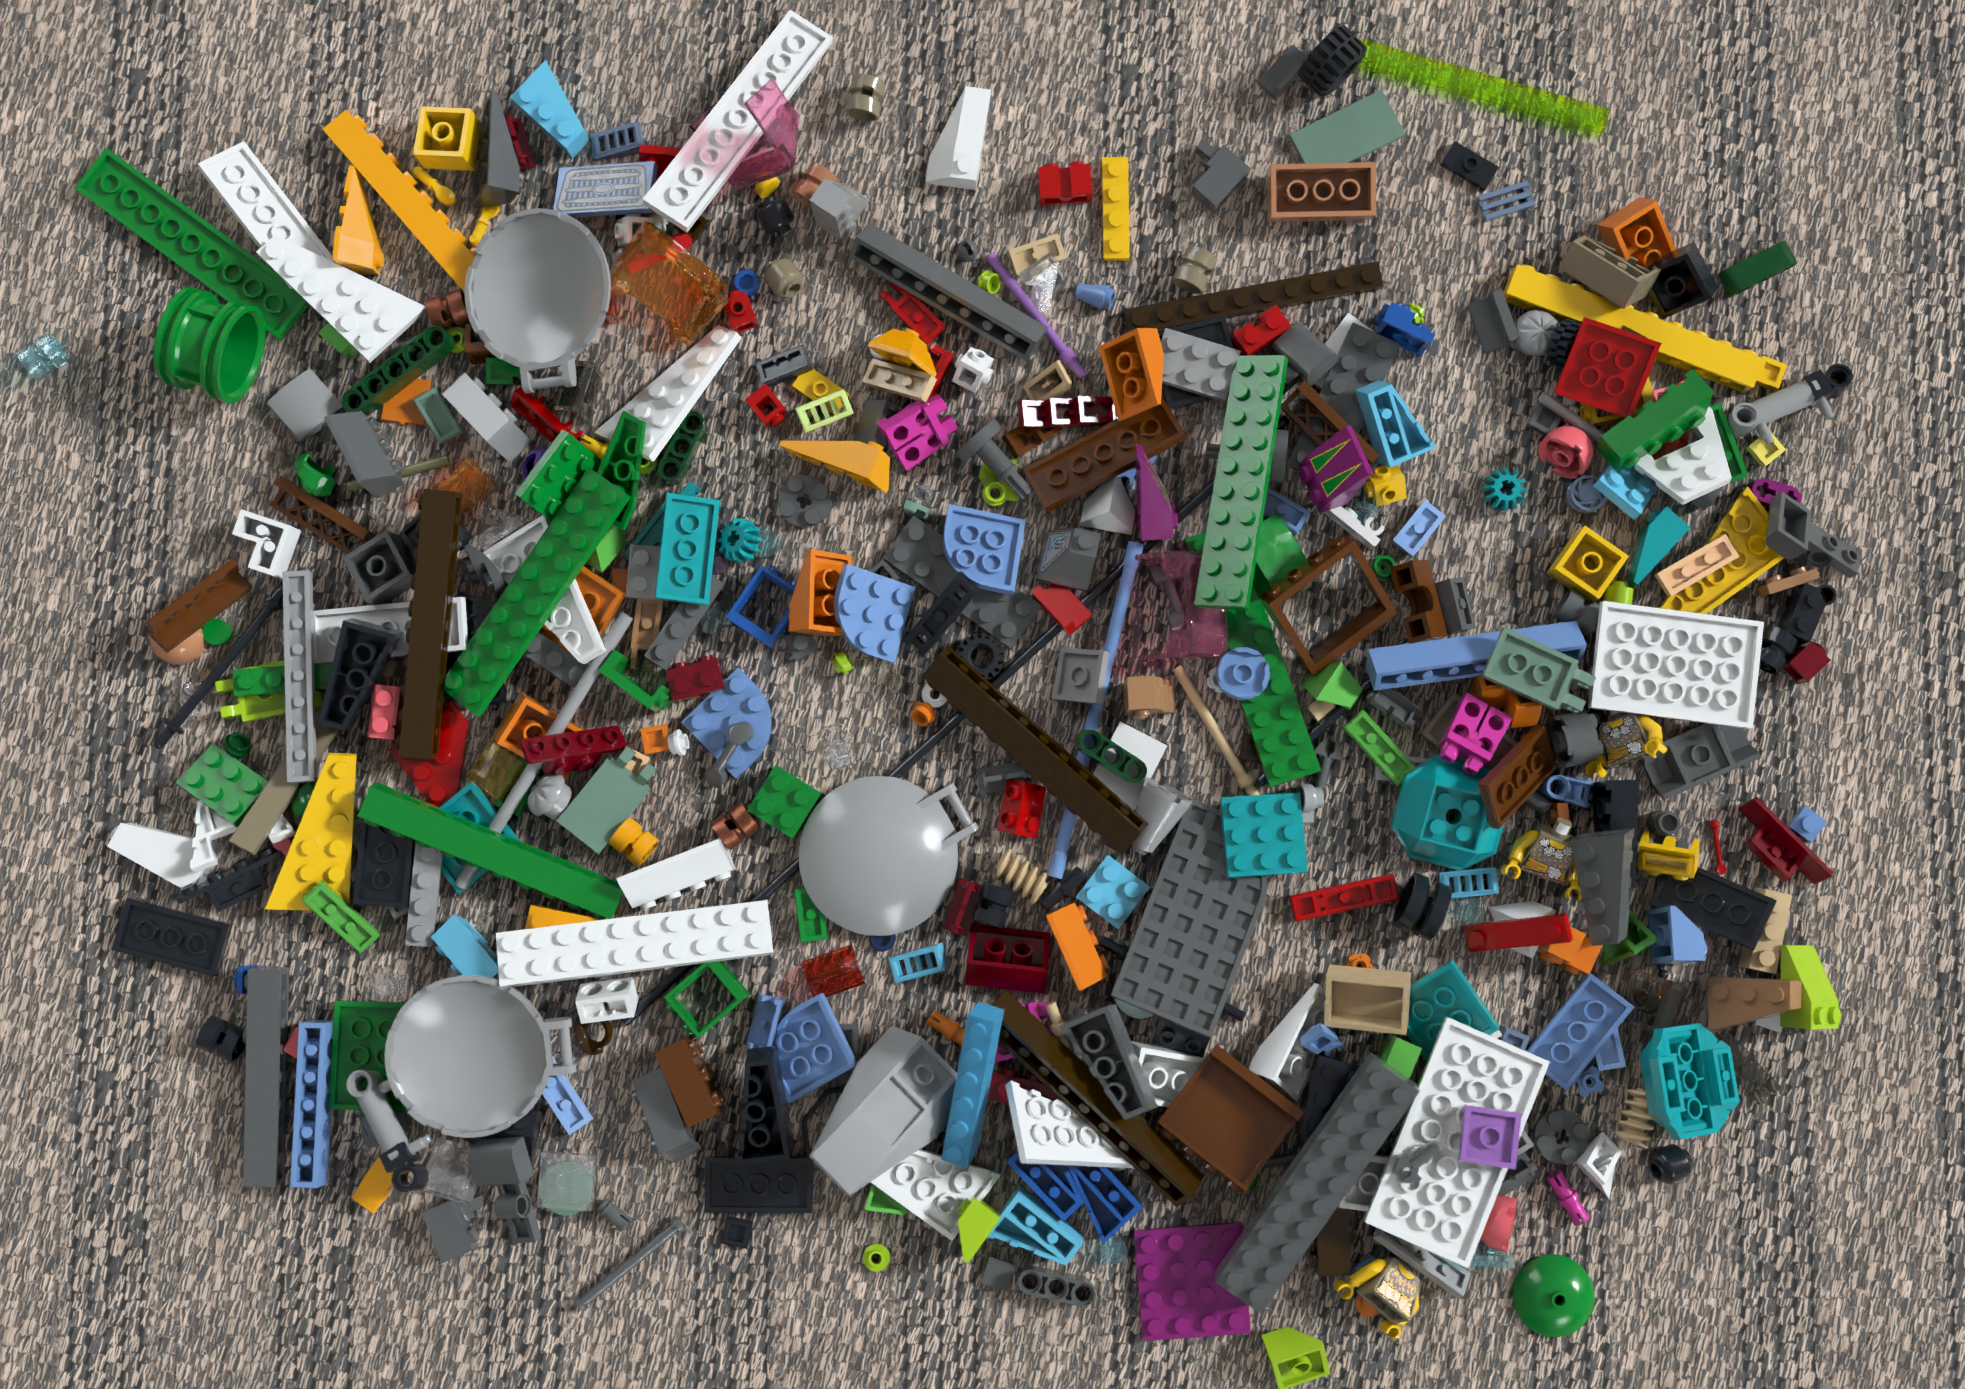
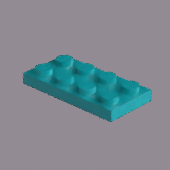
[654,492,720,606]

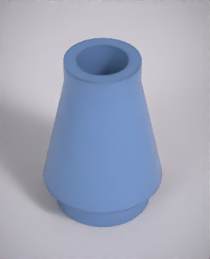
[1075,283,1116,311]

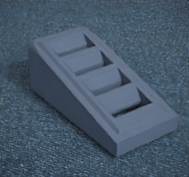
[590,122,645,161]

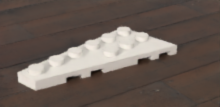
[594,325,741,462]
[482,515,606,664]
[871,1149,1001,1241]

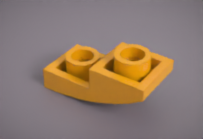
[352,1153,393,1215]

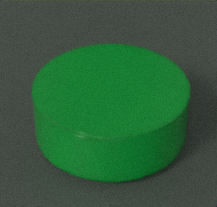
[202,619,232,646]

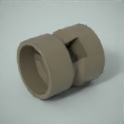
[845,74,885,122]
[1172,245,1218,295]

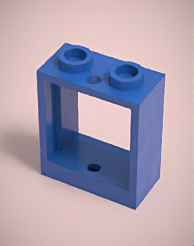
[726,565,797,649]

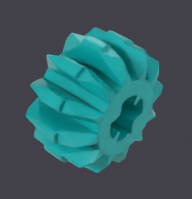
[1481,467,1528,513]
[717,518,763,563]

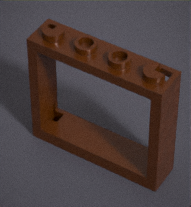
[1258,533,1397,676]

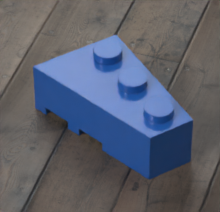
[1006,1147,1083,1221]
[1067,1165,1143,1244]

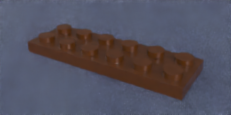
[1023,396,1187,513]

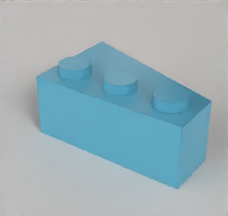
[510,60,590,159]
[1355,380,1437,468]
[431,914,515,988]
[988,1185,1084,1265]

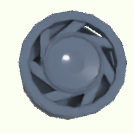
[1565,475,1607,514]

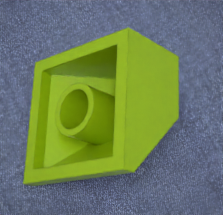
[957,1195,1001,1263]
[1261,1327,1330,1389]

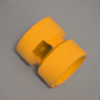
[608,817,660,867]

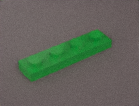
[233,662,333,697]

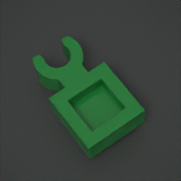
[486,358,521,386]

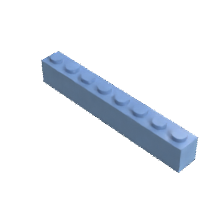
[1365,621,1587,691]

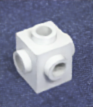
[614,214,654,252]
[952,347,994,393]

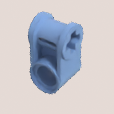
[1539,775,1595,809]

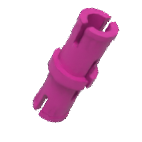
[1546,1170,1590,1226]

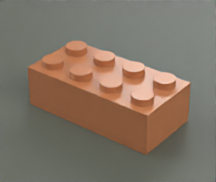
[1267,162,1376,222]

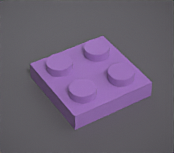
[1458,1104,1522,1169]

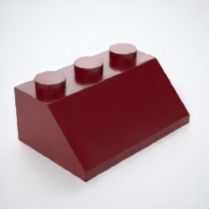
[965,924,1051,994]

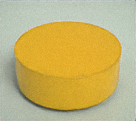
[754,173,780,198]

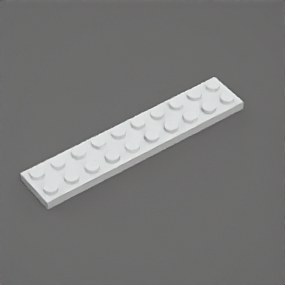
[643,10,833,232]
[496,900,773,987]

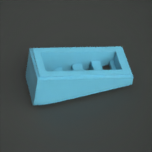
[1438,867,1499,898]
[888,943,949,983]

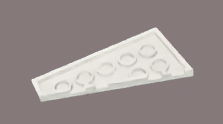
[256,234,427,363]
[1005,1081,1134,1168]

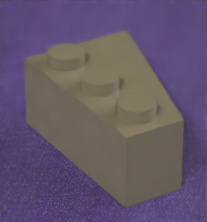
[1559,235,1661,309]

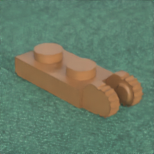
[630,599,665,673]

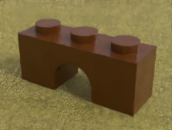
[1390,560,1448,644]

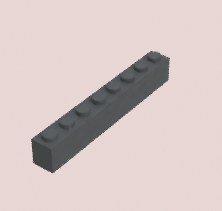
[849,223,1048,362]
[240,967,289,1187]

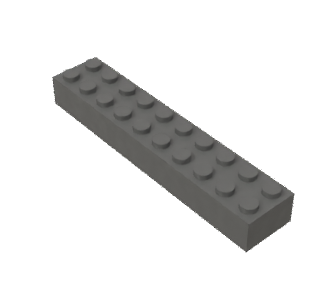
[1215,1052,1420,1314]

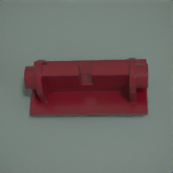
[505,115,536,171]
[942,878,983,937]

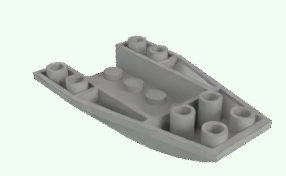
[809,1026,957,1196]

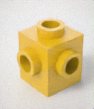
[1363,465,1407,507]

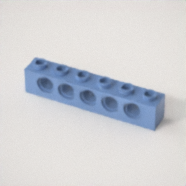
[290,1020,334,1188]

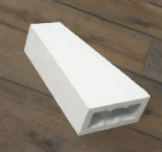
[107,823,226,888]

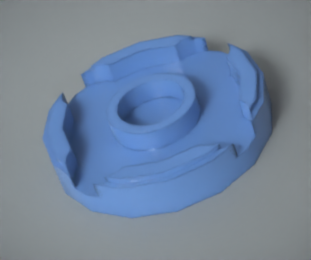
[1216,647,1270,701]

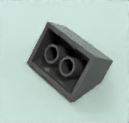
[324,411,405,499]

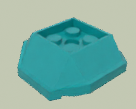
[1391,754,1505,871]
[1639,1023,1740,1140]

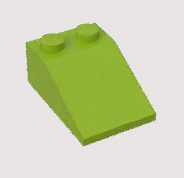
[1780,945,1841,1030]

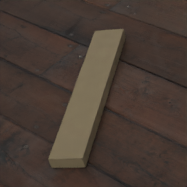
[229,707,339,856]

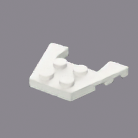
[1634,407,1732,505]
[190,801,296,873]

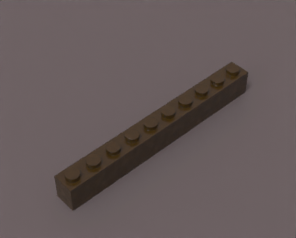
[396,489,463,760]
[922,647,1149,854]
[989,989,1205,1208]

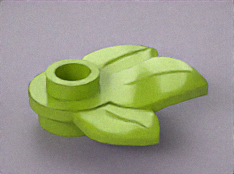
[979,460,1030,507]

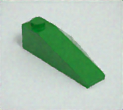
[597,411,646,530]

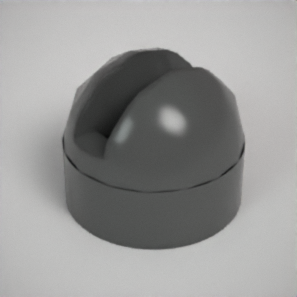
[957,239,978,262]

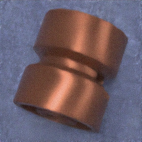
[425,289,470,329]
[711,801,761,850]

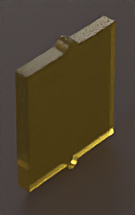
[467,740,524,801]

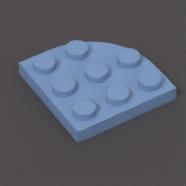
[943,504,1026,595]
[834,564,916,663]
[681,667,772,779]
[774,993,857,1104]

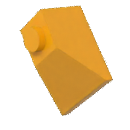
[868,328,937,377]

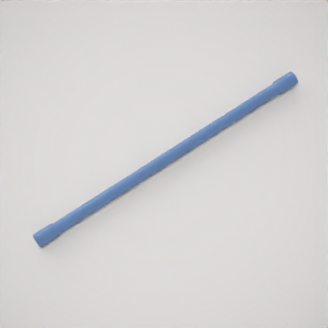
[1047,541,1144,879]

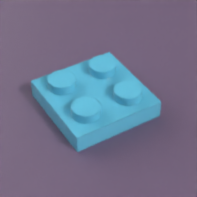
[1593,463,1657,520]
[1076,855,1150,929]

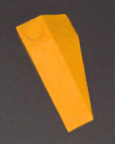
[333,165,384,276]

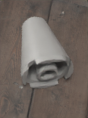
[1131,777,1193,855]

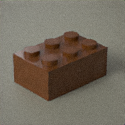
[654,1036,726,1128]

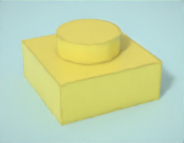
[1746,431,1786,468]

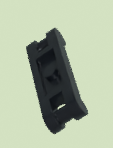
[904,571,981,658]

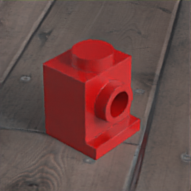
[722,290,759,334]
[745,384,787,428]

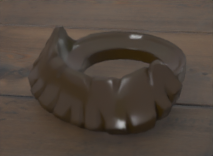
[574,1015,613,1055]

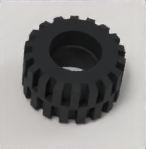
[1298,25,1367,98]

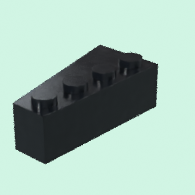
[318,618,404,731]
[1591,780,1639,888]
[737,1046,795,1165]

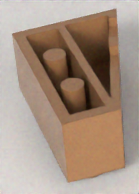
[1122,676,1176,720]
[1708,976,1802,1031]

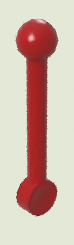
[1709,819,1727,875]

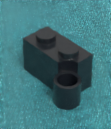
[1778,583,1837,645]

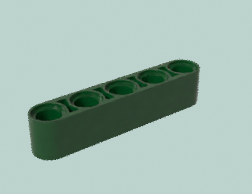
[341,326,456,416]

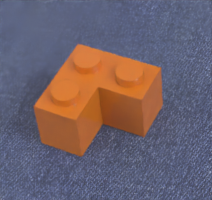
[1471,676,1543,728]
[1537,926,1603,976]

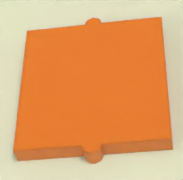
[381,376,431,426]

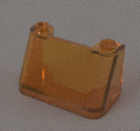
[610,221,728,347]

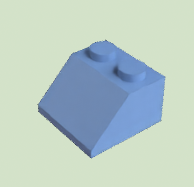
[1647,906,1707,964]

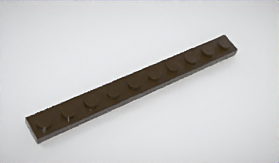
[1123,261,1384,333]

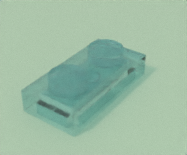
[1457,1247,1515,1268]

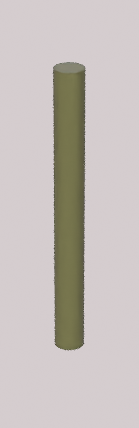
[346,455,451,492]

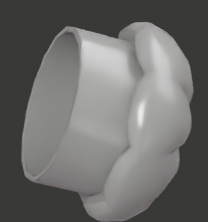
[1514,310,1560,356]
[527,774,572,820]

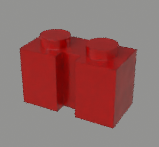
[1038,161,1092,205]
[1231,305,1291,356]

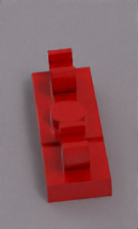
[510,386,583,443]

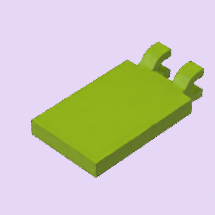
[215,660,323,723]

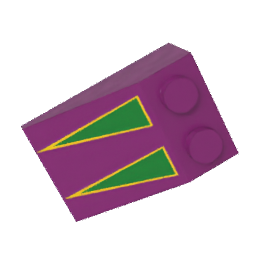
[1298,425,1373,513]
[1136,445,1178,541]

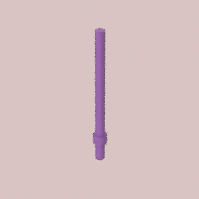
[986,252,1088,380]

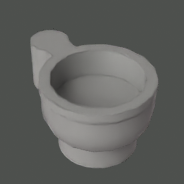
[1295,784,1324,824]

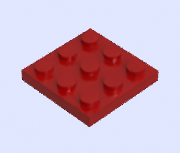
[1553,317,1662,418]

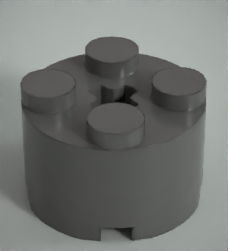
[1546,710,1603,769]

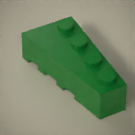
[1597,369,1714,472]

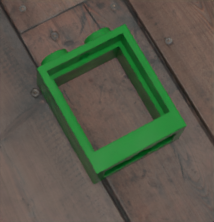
[664,961,751,1038]

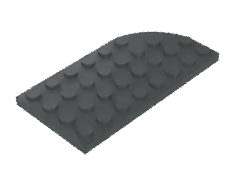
[1110,798,1267,1038]

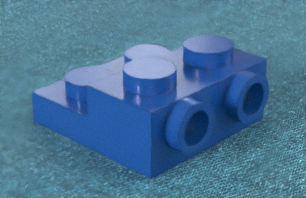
[1373,302,1435,356]

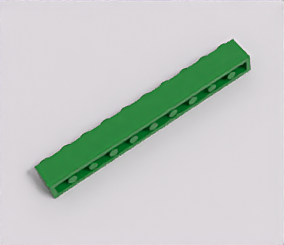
[358,782,623,920]

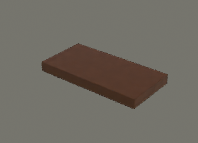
[1478,724,1556,829]

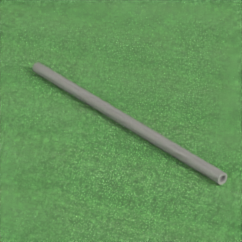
[455,612,633,890]

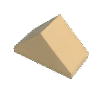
[1023,360,1072,401]

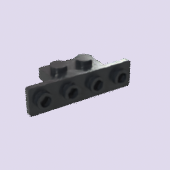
[177,846,283,912]

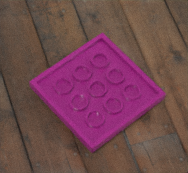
[1133,1221,1251,1341]

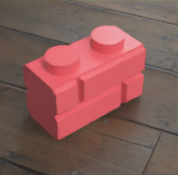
[367,684,404,741]

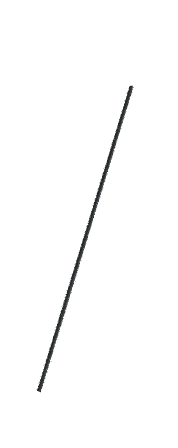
[621,415,1290,1026]

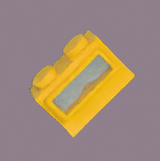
[1638,831,1700,880]

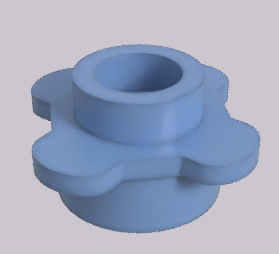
[1575,1066,1604,1097]

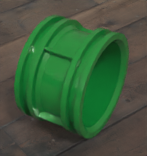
[153,287,266,404]

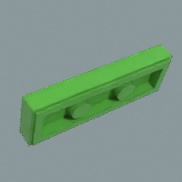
[1342,710,1415,787]
[301,880,380,954]

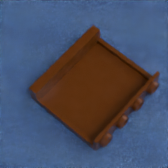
[1156,1044,1304,1193]

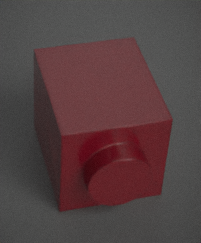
[1783,641,1831,684]

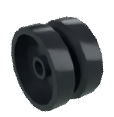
[1392,872,1452,941]

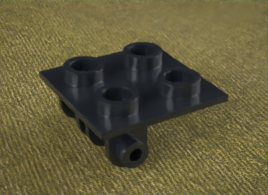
[1151,1017,1210,1057]

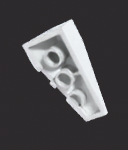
[925,86,991,190]
[1248,983,1326,1102]

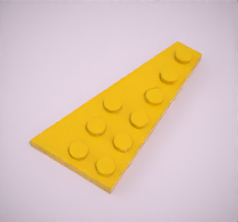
[1659,486,1784,614]
[265,753,357,911]

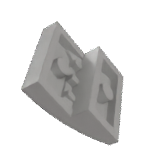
[267,368,343,443]

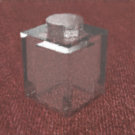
[371,972,409,1002]

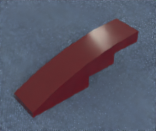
[1017,396,1118,428]

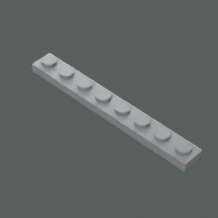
[282,570,317,783]

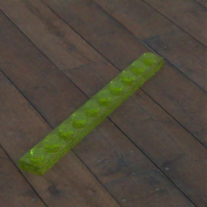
[1358,39,1610,137]

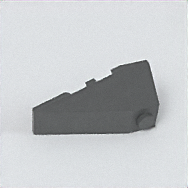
[472,91,523,208]

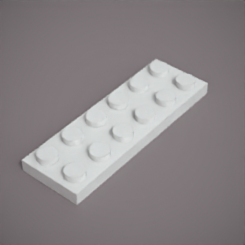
[198,141,336,289]
[313,597,468,664]

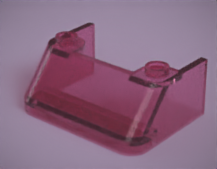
[689,79,799,189]
[1135,551,1228,664]

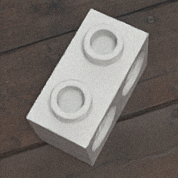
[575,977,638,1024]

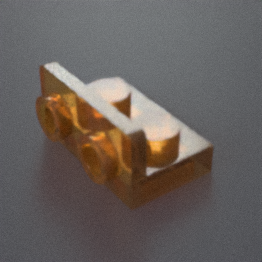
[435,458,497,520]

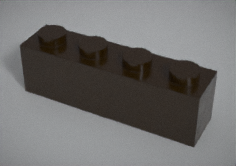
[1309,1207,1351,1276]

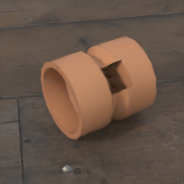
[791,161,839,210]

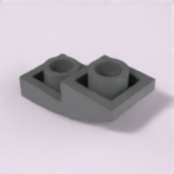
[463,544,506,596]

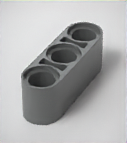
[1018,1265,1095,1307]

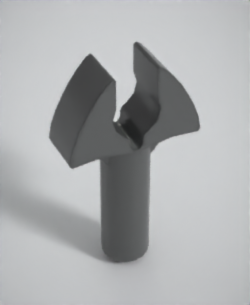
[1314,738,1342,789]
[1392,1142,1441,1183]

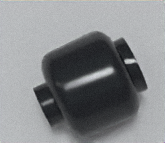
[756,195,795,237]
[1649,1144,1692,1184]

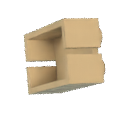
[1324,964,1411,1035]

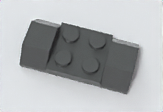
[1641,723,1762,800]

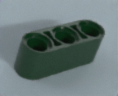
[1718,240,1798,298]
[658,411,708,486]
[1074,730,1147,783]

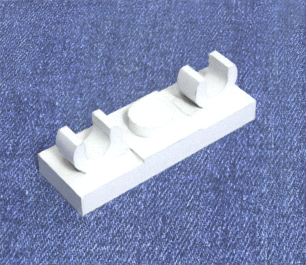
[1310,500,1385,550]

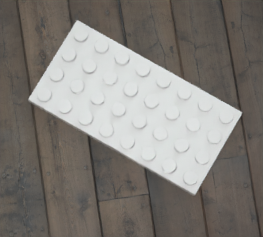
[1363,1017,1550,1268]

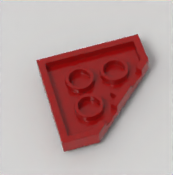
[388,701,470,808]

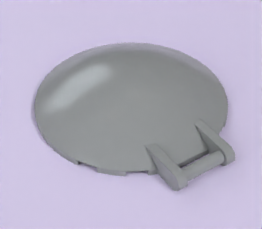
[464,208,611,394]
[799,776,980,936]
[385,975,576,1138]

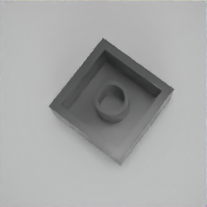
[343,530,416,605]

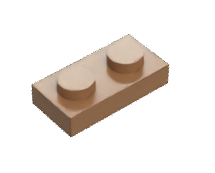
[1757,566,1820,597]

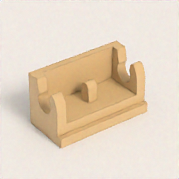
[1007,233,1066,275]

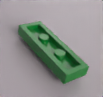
[1710,403,1748,485]

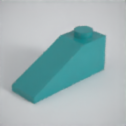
[1627,506,1691,588]

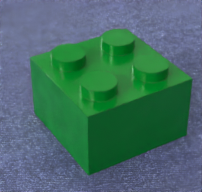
[747,765,823,839]

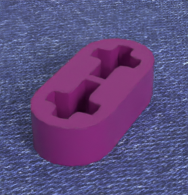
[1749,478,1801,507]

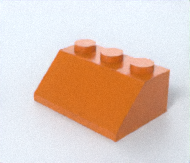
[1045,902,1110,991]

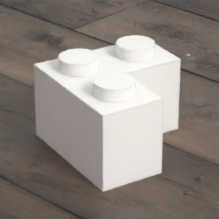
[232,509,301,579]

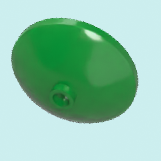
[1512,1254,1595,1337]

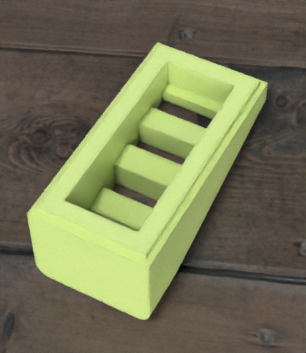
[795,389,854,433]

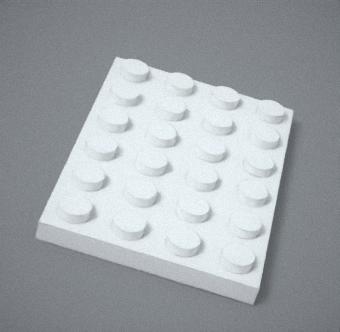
[1588,601,1764,729]

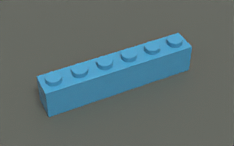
[941,1002,1004,1168]

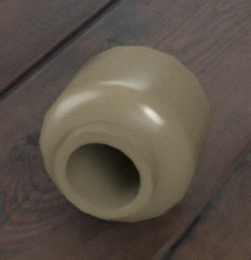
[765,259,804,298]

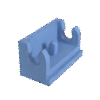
[746,993,785,1049]

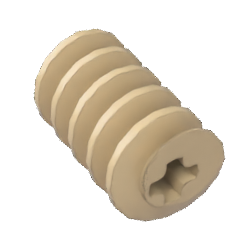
[993,848,1051,904]
[1615,1088,1654,1148]

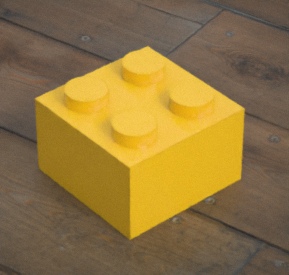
[413,106,481,171]
[1547,526,1629,601]

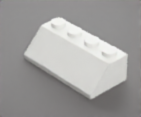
[616,839,736,911]

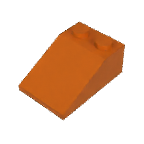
[1597,197,1676,268]
[1099,328,1164,422]
[789,549,852,637]
[493,691,584,781]

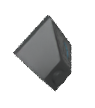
[1036,528,1101,592]

